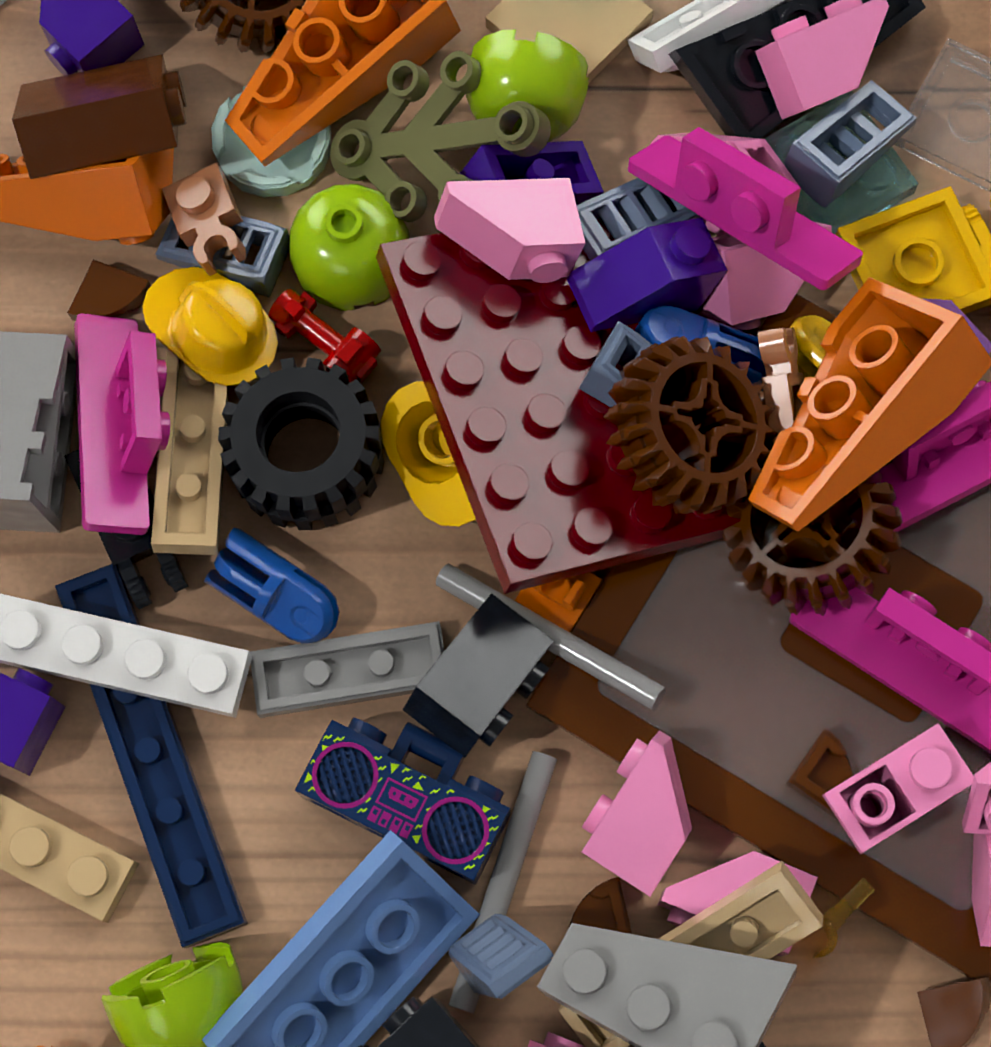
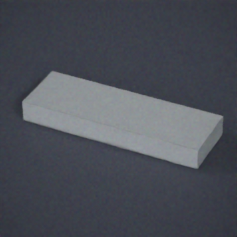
[250,621,445,718]

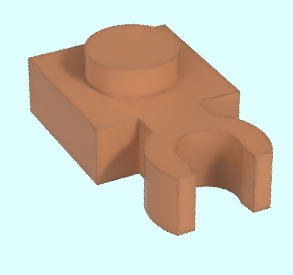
[162,162,246,276]
[758,327,804,442]

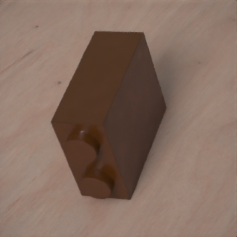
[12,54,187,179]

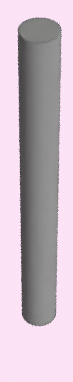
[436,563,666,711]
[449,751,557,1014]

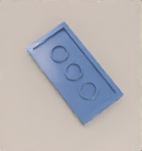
[202,830,480,1047]

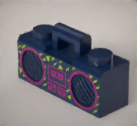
[295,717,511,885]

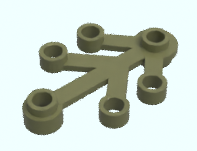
[330,51,551,222]

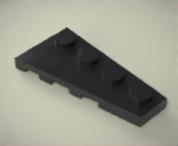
[668,0,926,138]

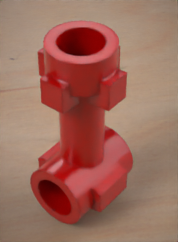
[268,288,381,383]

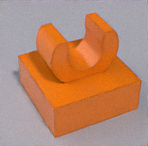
[514,572,603,633]

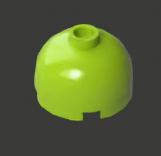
[466,29,589,142]
[289,184,410,311]
[101,942,243,1047]

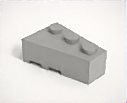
[0,331,77,533]
[537,923,798,1047]

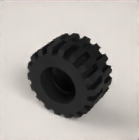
[218,357,385,530]

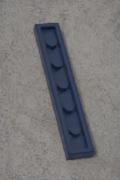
[55,564,248,949]

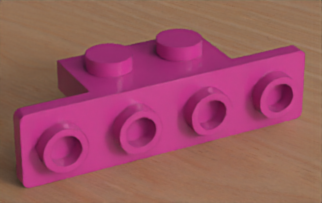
[628,127,863,290]
[74,313,170,535]
[850,380,991,532]
[789,587,991,754]

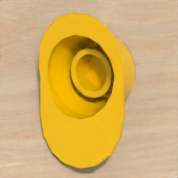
[142,267,278,386]
[381,381,476,527]

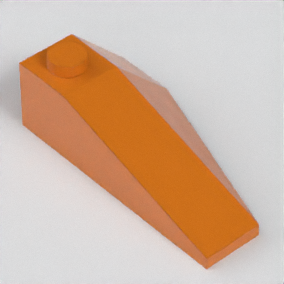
[225,0,461,167]
[0,148,174,245]
[748,277,991,532]

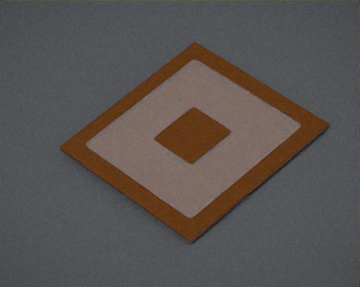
[526,294,991,982]

